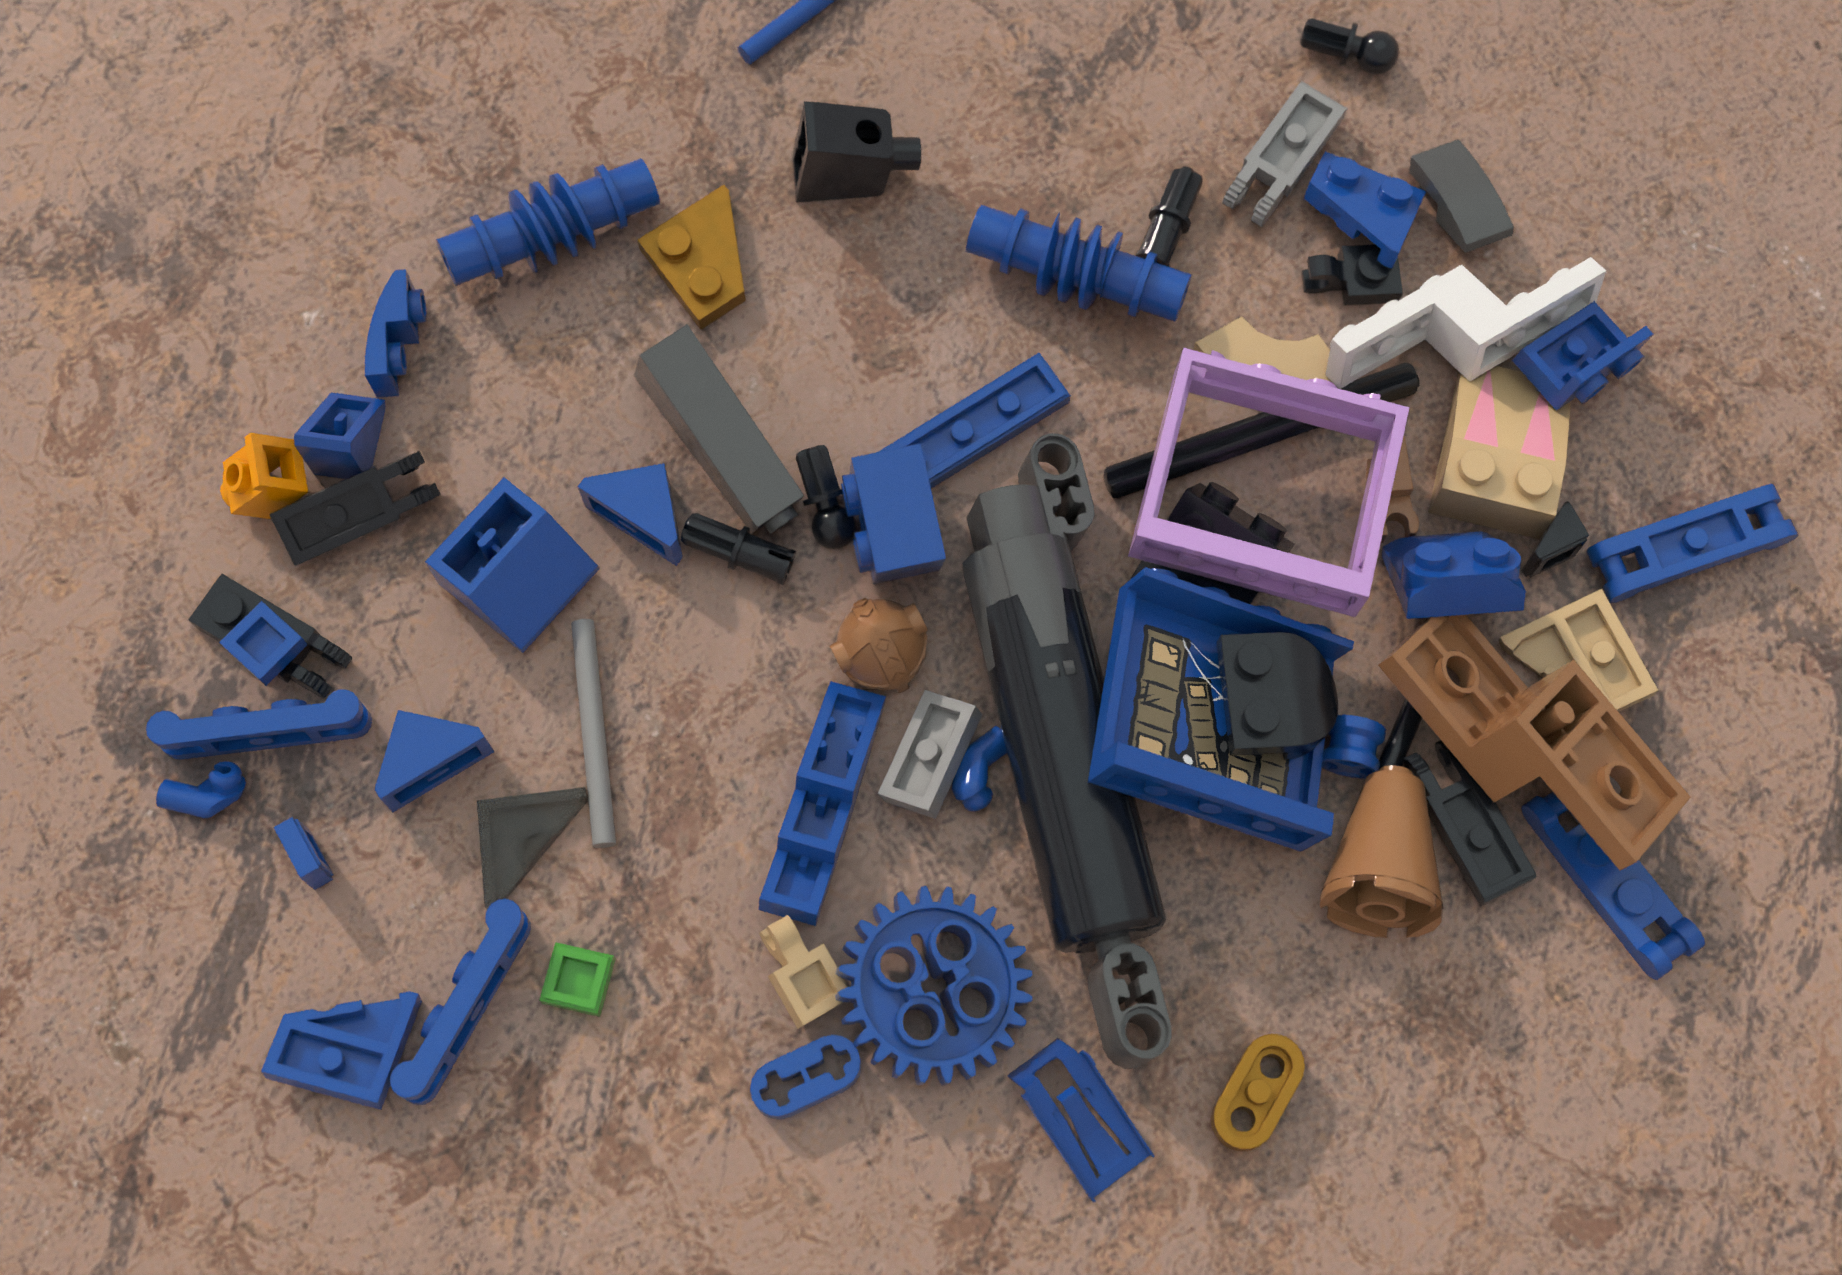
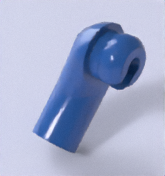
[156,761,246,818]

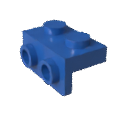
[1512,301,1654,411]

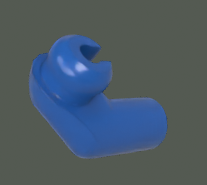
[951,726,1007,812]

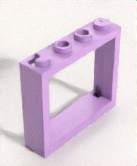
[1128,348,1410,617]

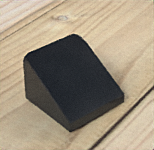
[1521,501,1589,578]

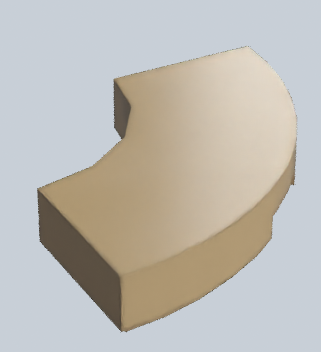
[1193,317,1334,384]

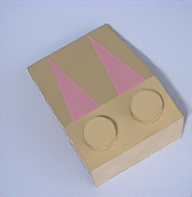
[1428,366,1571,539]

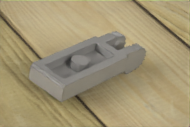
[1223,81,1347,227]

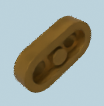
[1211,1034,1305,1152]

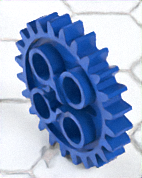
[835,886,1033,1086]

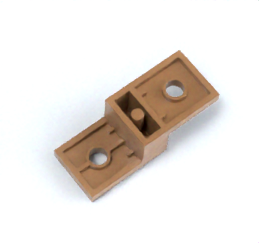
[1378,615,1691,870]

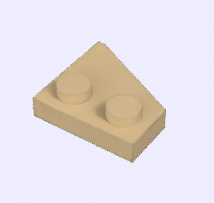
[1499,589,1658,712]

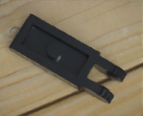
[269,451,441,566]
[188,574,352,699]
[1404,740,1537,907]

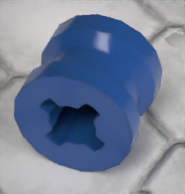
[1322,715,1387,779]

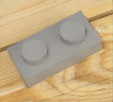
[878,690,982,819]

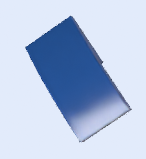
[365,269,427,398]

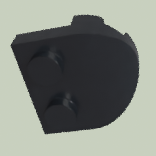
[1216,632,1338,760]

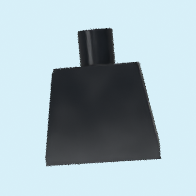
[792,102,922,202]

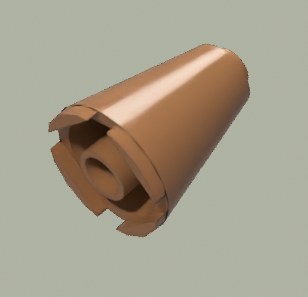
[1319,765,1443,938]

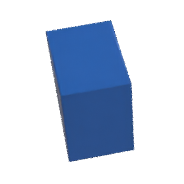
[294,392,385,479]
[577,463,683,566]
[375,710,494,813]

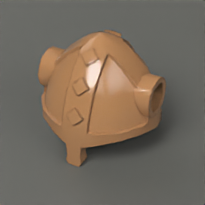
[829,598,928,693]

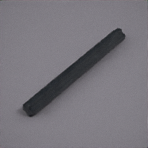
[1103,362,1420,498]

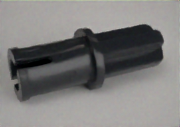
[1136,166,1203,267]
[681,513,796,585]

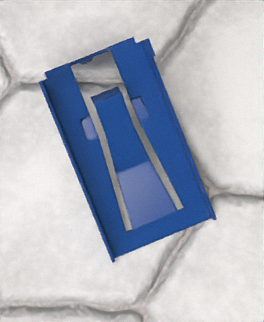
[1007,1038,1155,1202]

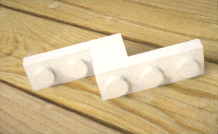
[1325,257,1606,389]

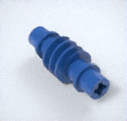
[436,158,660,286]
[966,205,1192,322]

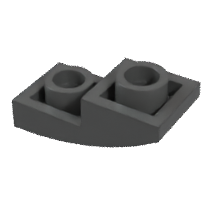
[1409,139,1514,253]

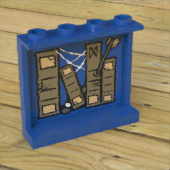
[1088,567,1354,852]

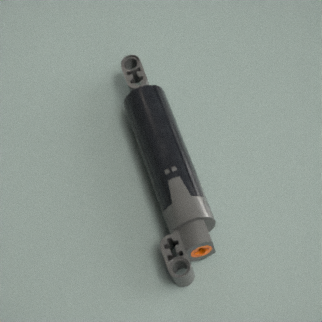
[962,433,1172,1069]

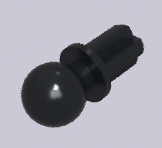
[1300,18,1399,74]
[796,445,857,549]

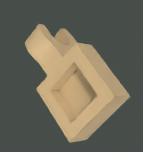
[759,915,849,1029]

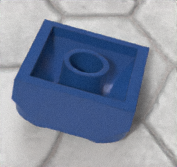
[1382,531,1526,619]

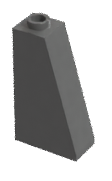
[634,324,804,534]

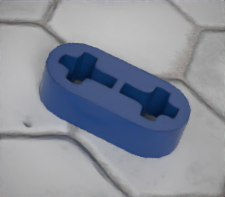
[750,1035,861,1120]

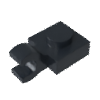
[1301,244,1403,305]

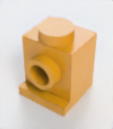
[220,433,308,519]

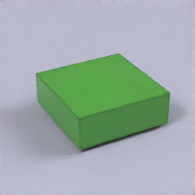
[539,942,616,1017]

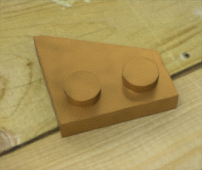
[637,185,746,330]

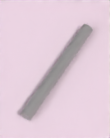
[571,619,616,848]

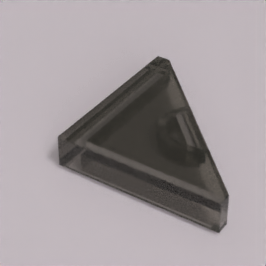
[477,787,588,909]

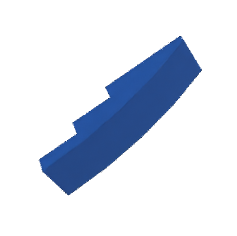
[759,681,886,926]

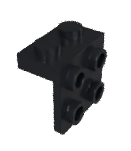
[1131,482,1295,604]

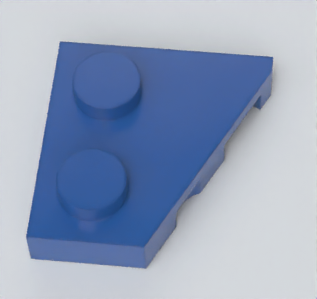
[1304,151,1426,269]
[261,991,422,1110]

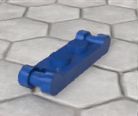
[1586,484,1798,603]
[146,689,372,760]
[1521,792,1705,980]
[390,899,531,1105]

